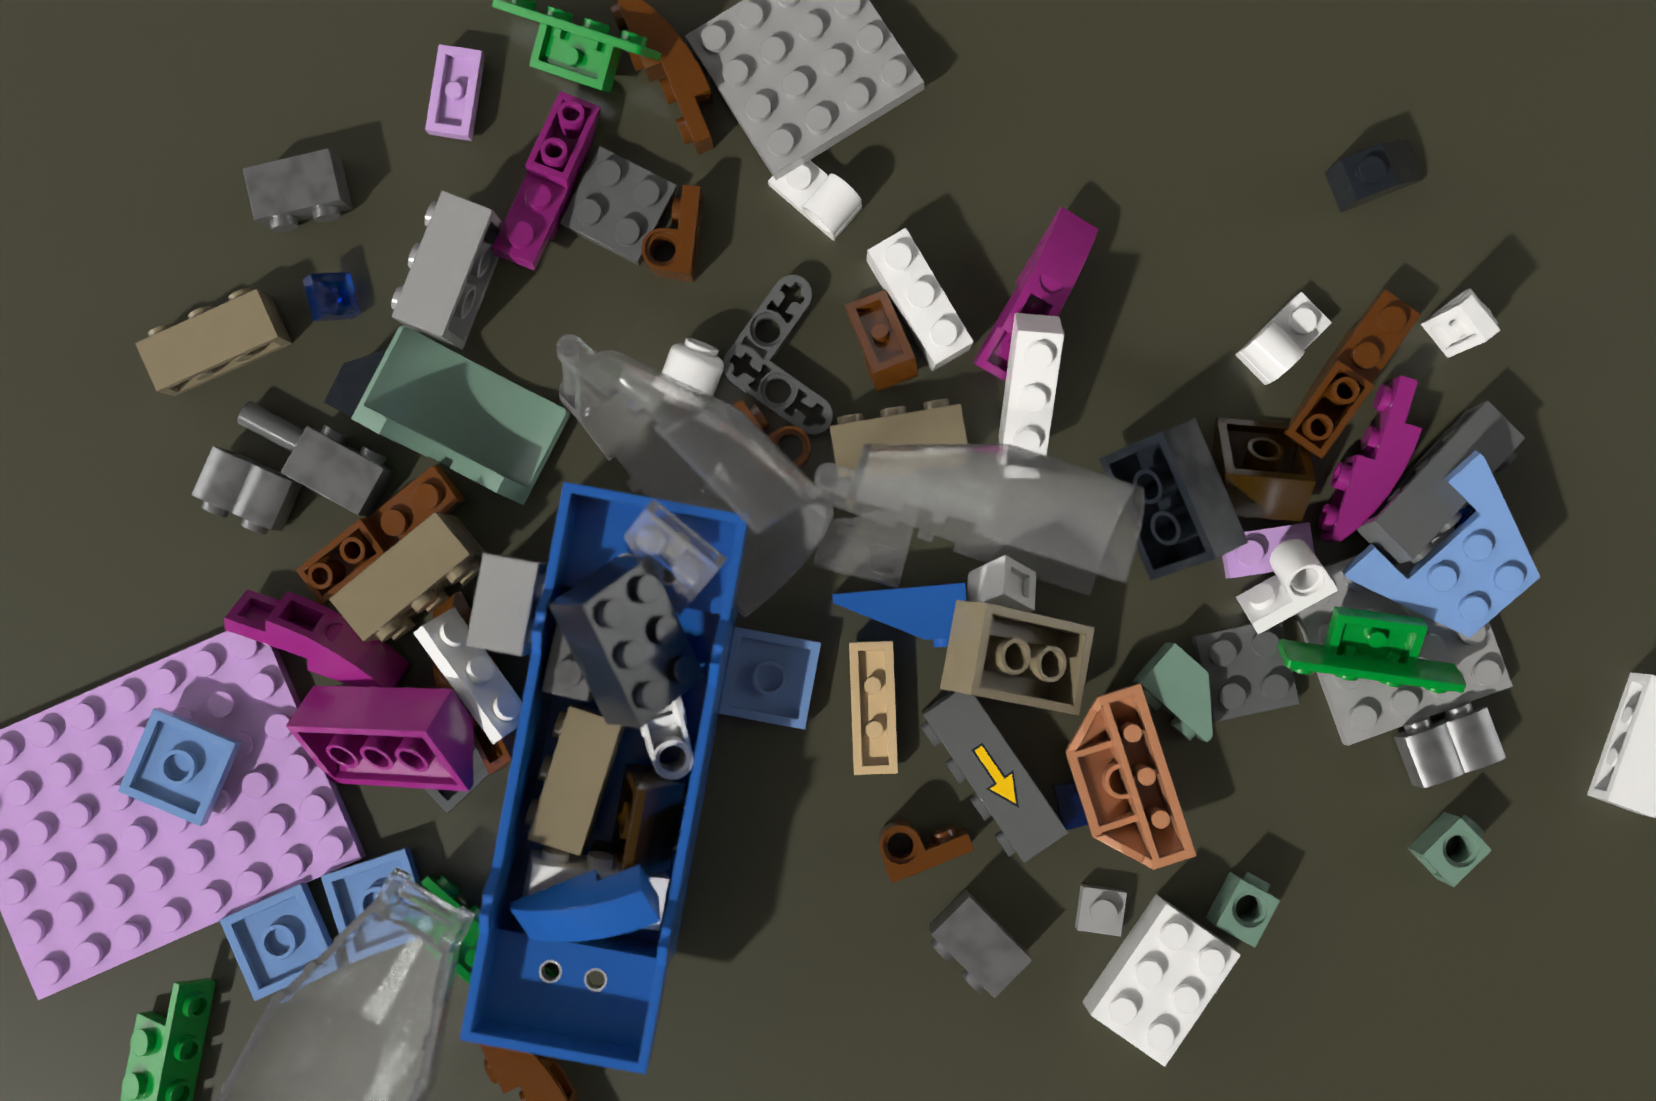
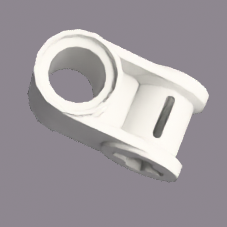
[639,696,693,780]

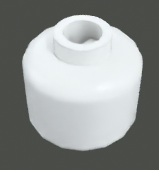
[661,338,724,406]

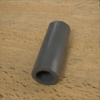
[237,401,305,452]

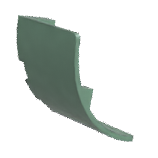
[351,325,570,505]

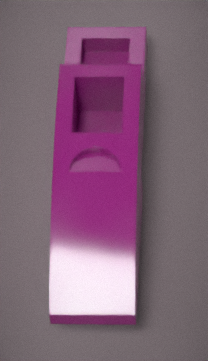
[492,91,601,271]
[973,207,1099,382]
[1318,376,1422,543]
[224,589,410,688]

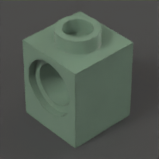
[1407,812,1492,887]
[1205,871,1280,948]

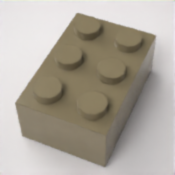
[329,512,487,642]
[940,600,1095,715]

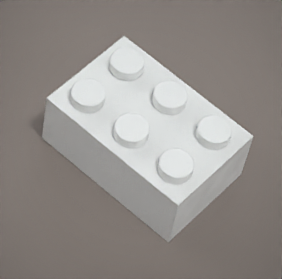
[1082,894,1241,1067]

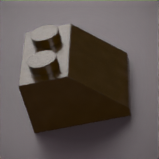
[1212,417,1316,522]
[611,763,689,876]

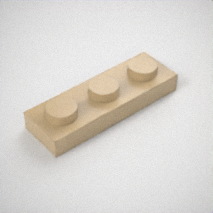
[849,641,898,775]

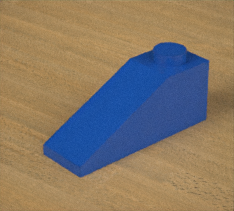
[832,583,967,647]

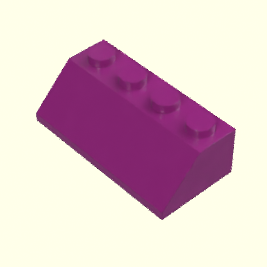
[286,685,473,791]

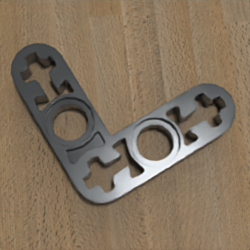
[723,275,833,437]

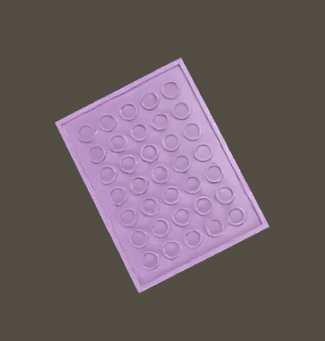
[0,631,366,1000]

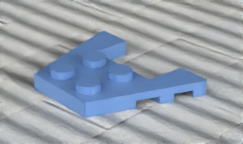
[1341,450,1540,638]

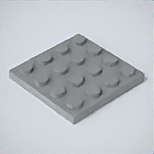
[685,0,924,180]
[1295,526,1513,746]

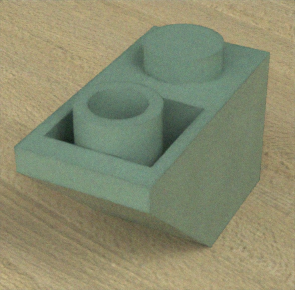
[1132,642,1213,742]

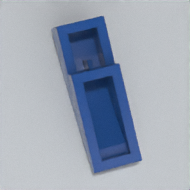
[510,864,661,942]

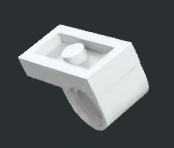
[768,160,862,241]
[1421,288,1500,358]
[1235,292,1332,385]
[1236,539,1338,634]

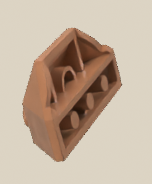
[1065,683,1196,870]

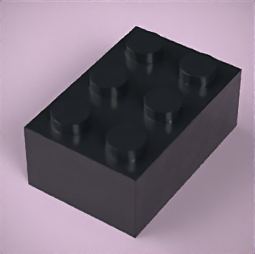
[1099,418,1248,580]
[549,557,704,728]

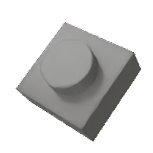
[1075,884,1127,937]

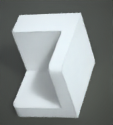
[966,555,1036,613]

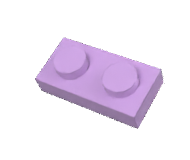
[425,44,485,141]
[1222,522,1315,578]

